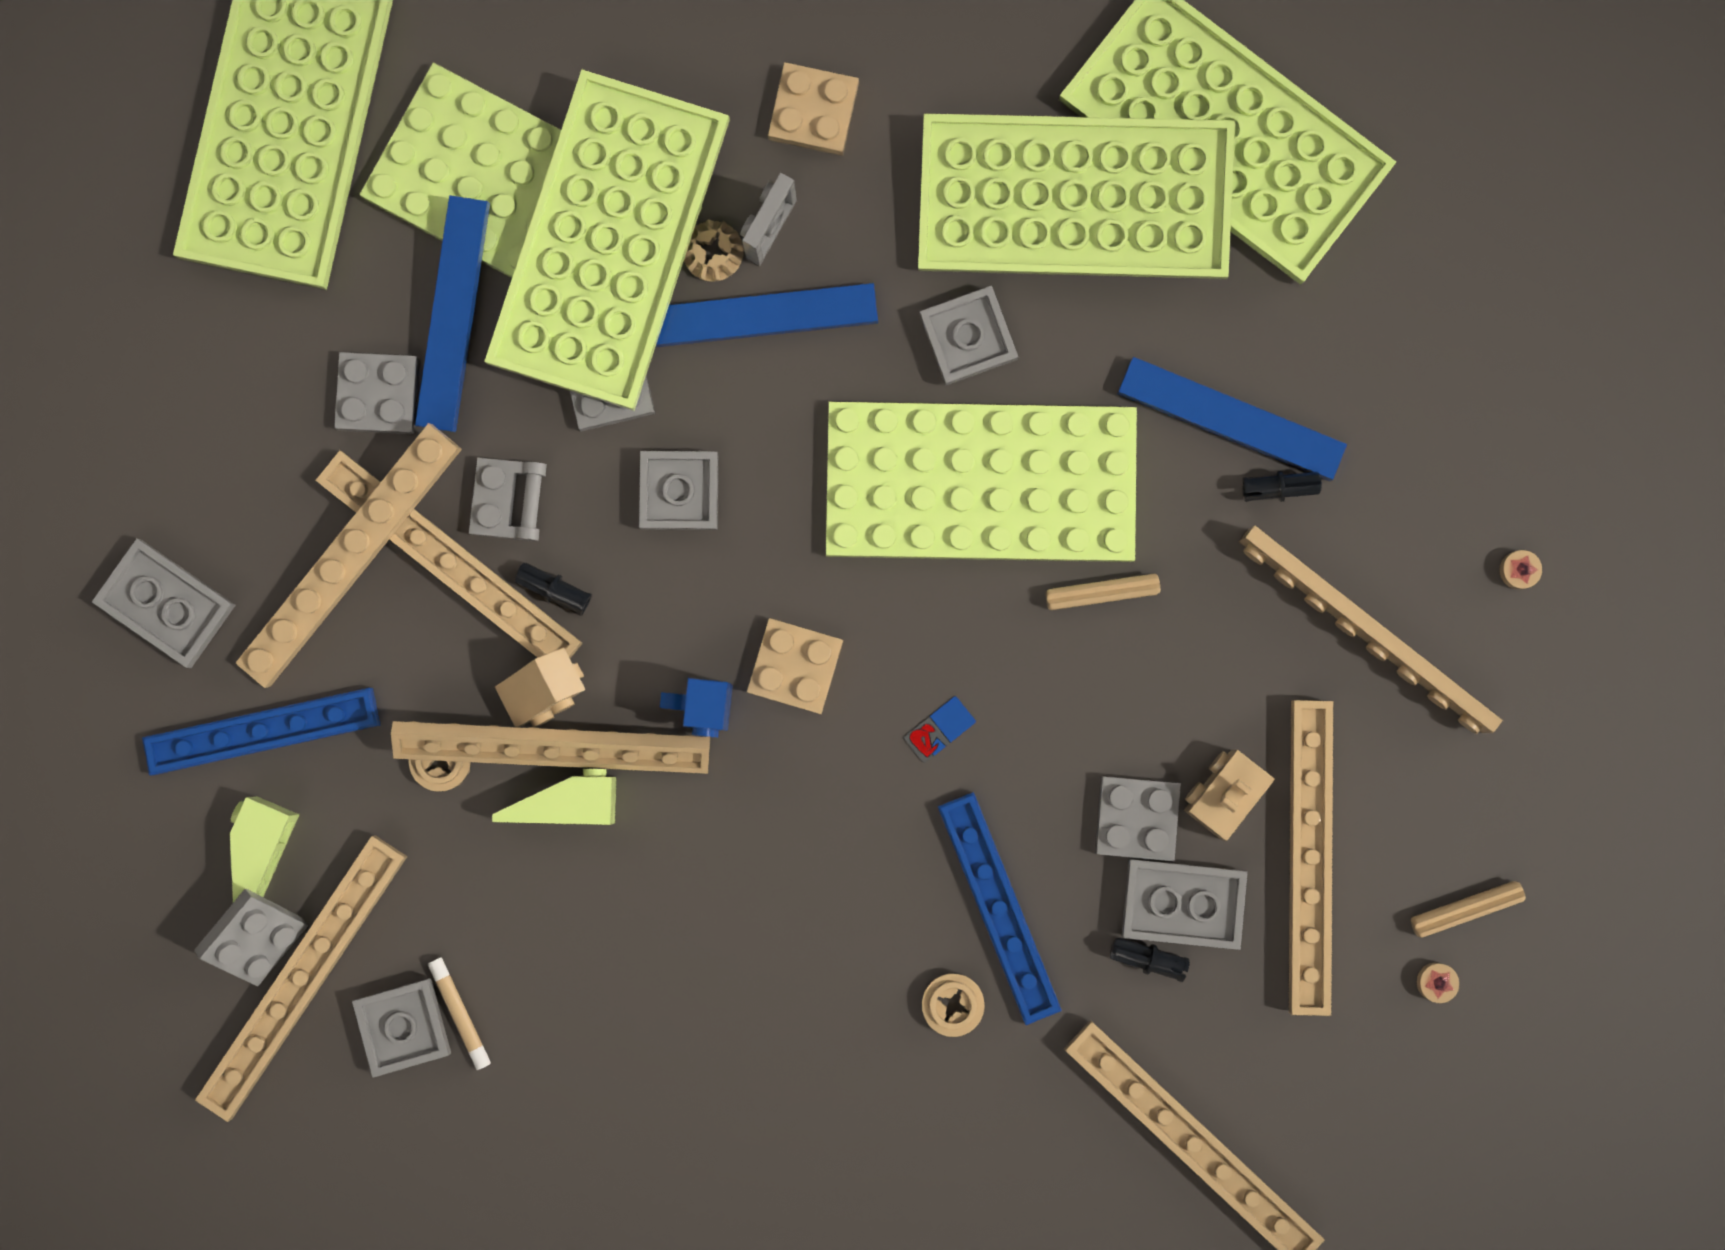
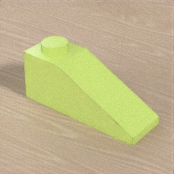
[492,769,616,825]
[230,796,300,903]

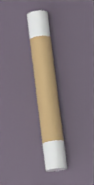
[427,957,491,1070]

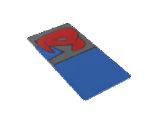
[904,696,976,763]

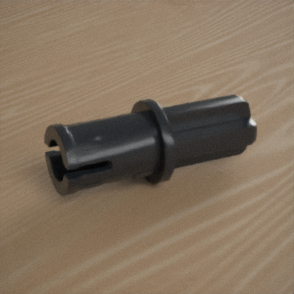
[1242,471,1322,502]
[515,563,592,616]
[1110,937,1190,982]

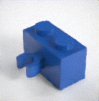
[660,678,733,738]

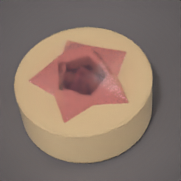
[1500,550,1542,590]
[1417,962,1459,1003]

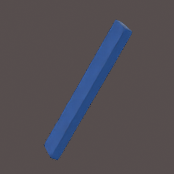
[415,195,490,432]
[656,283,878,347]
[1117,357,1347,481]
[142,688,381,776]
[937,792,1062,1025]

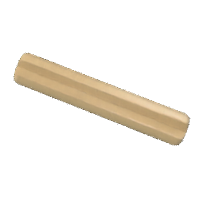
[1045,574,1160,610]
[1411,881,1526,938]

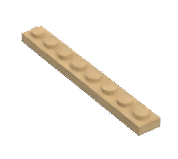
[236,423,462,688]
[316,451,582,658]
[1239,526,1503,734]
[1289,700,1333,1016]
[391,721,710,774]
[195,835,407,1122]
[1064,1020,1325,1250]

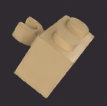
[495,648,585,728]
[1184,750,1275,841]

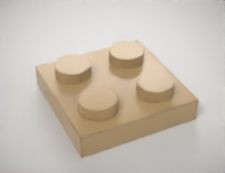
[768,62,859,156]
[747,618,843,714]

